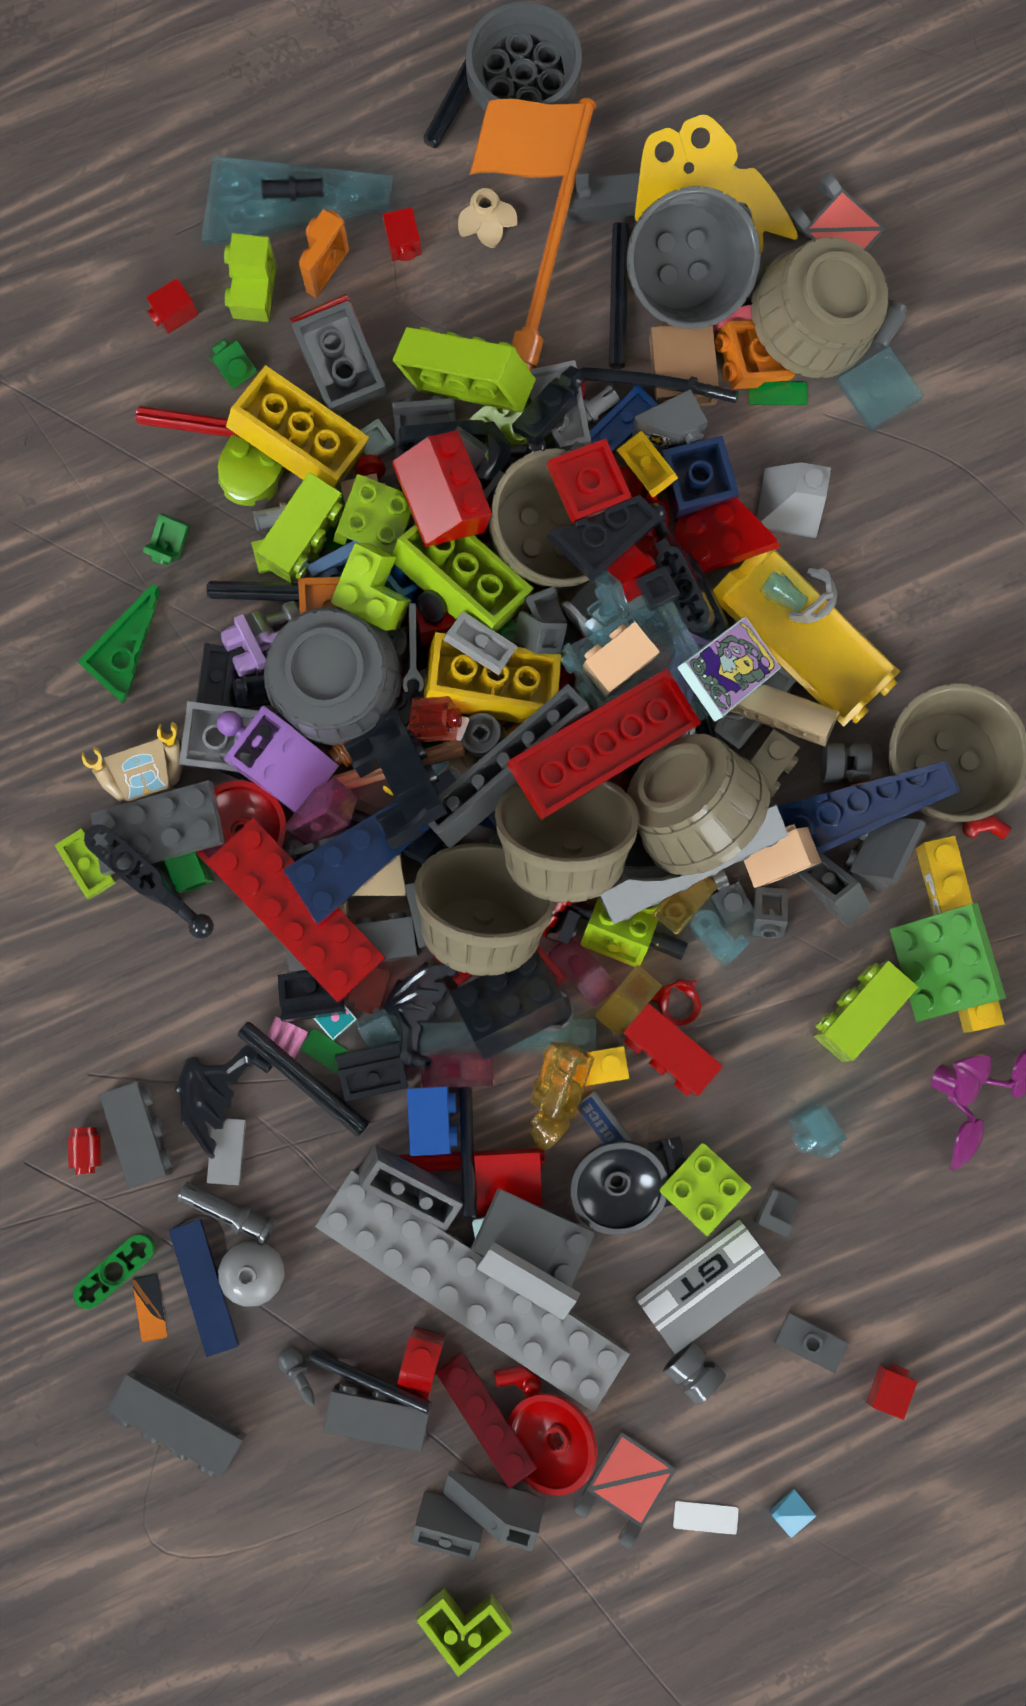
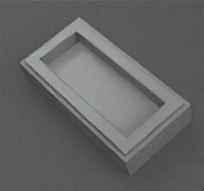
[207,1118,246,1185]

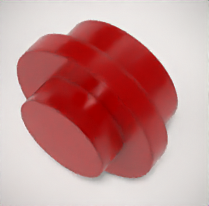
[354,454,386,480]

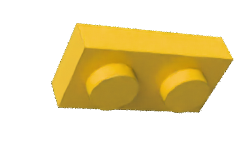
[617,431,678,497]

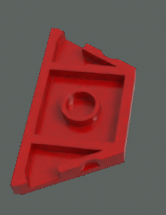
[666,497,781,574]

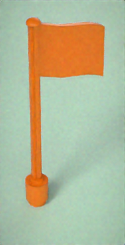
[469,98,597,370]

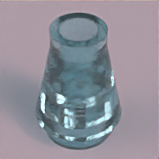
[760,571,809,612]

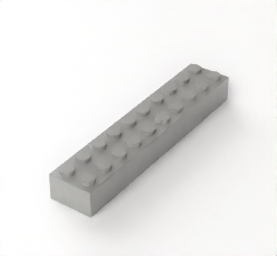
[315,1169,630,1412]

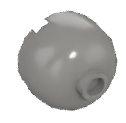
[218,1240,285,1307]

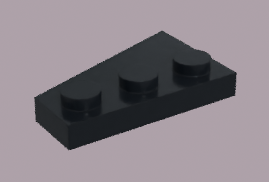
[548,495,662,583]

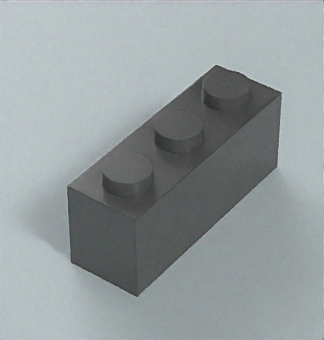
[99,1082,174,1188]
[359,1144,463,1231]
[323,1383,430,1452]

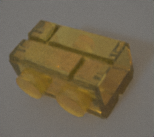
[530,1042,595,1119]

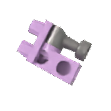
[221,601,300,676]

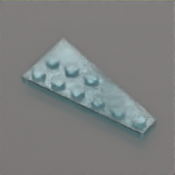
[201,156,393,247]

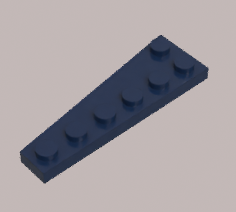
[777,761,961,855]
[283,769,456,925]

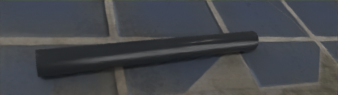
[459,1087,476,1218]
[309,1350,432,1415]

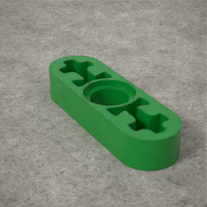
[73,1234,156,1309]

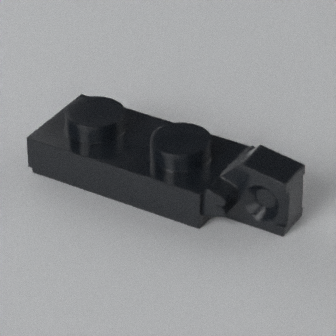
[512,365,583,445]

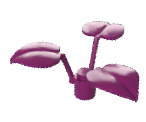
[931,1049,1026,1171]

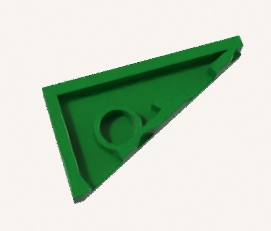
[77,583,161,704]

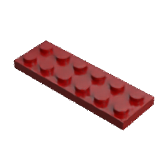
[506,668,701,820]
[206,818,386,1003]

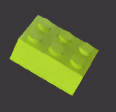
[256,472,344,583]
[813,961,918,1062]

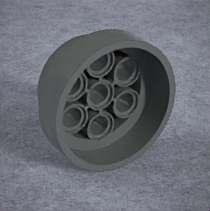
[466,1,582,111]

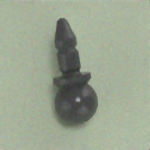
[277,1347,315,1406]

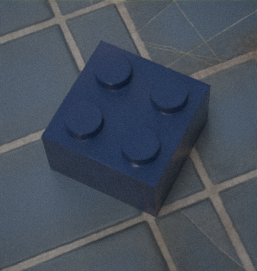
[661,436,739,520]

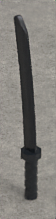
[579,367,739,403]

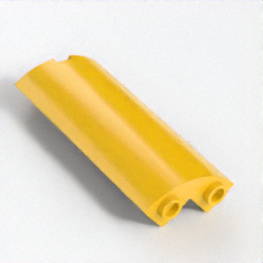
[713,549,901,727]

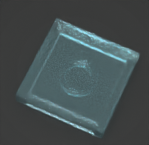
[837,347,923,431]

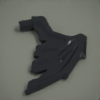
[383,962,459,1070]
[175,1045,273,1159]

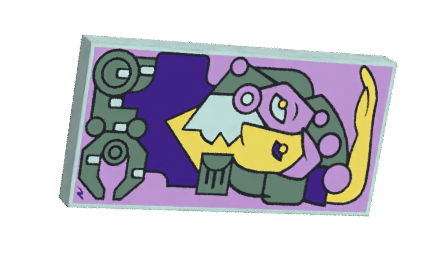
[677,616,781,721]

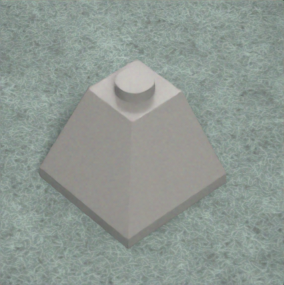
[757,462,831,538]

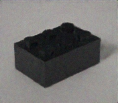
[450,950,571,1060]

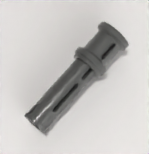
[177,1181,276,1246]

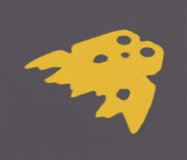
[635,115,798,297]

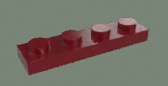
[436,1354,538,1489]

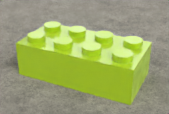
[393,327,536,413]
[392,524,534,632]

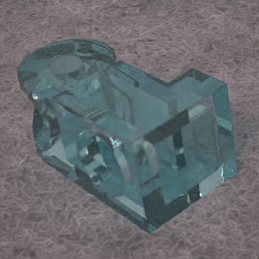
[690,909,750,968]

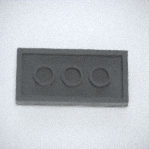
[90,780,225,876]

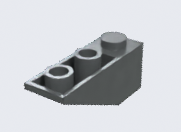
[443,1470,546,1551]

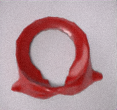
[651,979,702,1026]

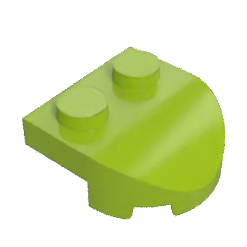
[218,435,285,506]

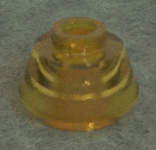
[530,1108,571,1151]

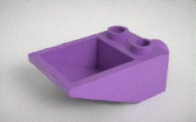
[217,706,339,817]

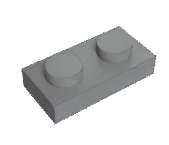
[444,611,517,675]

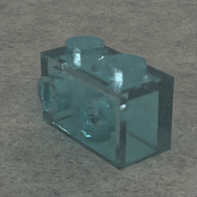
[788,1105,847,1159]

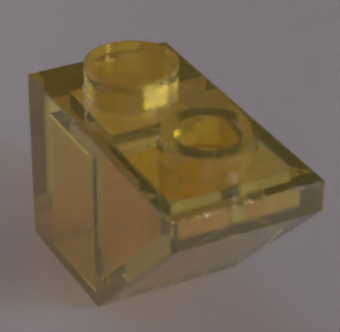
[653,877,718,935]
[594,965,662,1037]

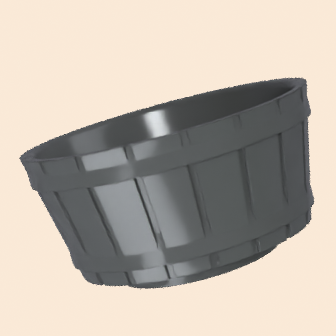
[627,186,761,329]
[264,607,402,745]

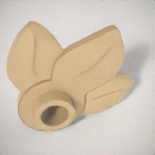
[458,188,518,248]

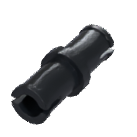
[261,176,324,201]

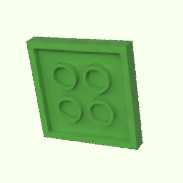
[889,903,1006,1022]

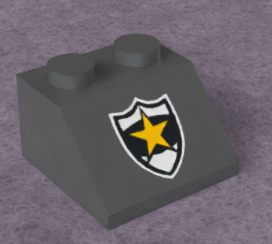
[631,389,708,453]

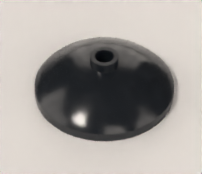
[570,1140,668,1235]

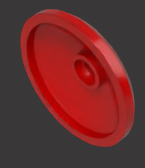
[196,781,287,867]
[508,1393,597,1496]

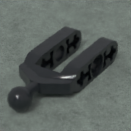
[398,420,548,492]
[649,502,729,642]
[84,824,214,939]

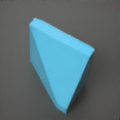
[769,1489,816,1538]

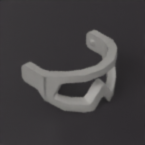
[788,568,838,624]

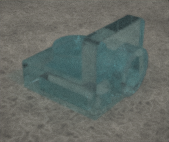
[587,571,630,627]

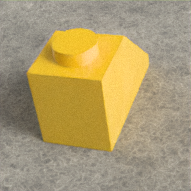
[559,1046,629,1090]

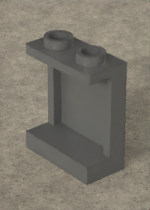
[392,396,456,484]

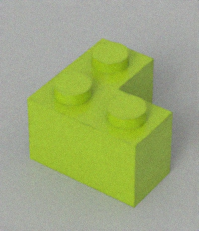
[224,233,277,323]
[331,543,411,631]
[416,1588,512,1677]

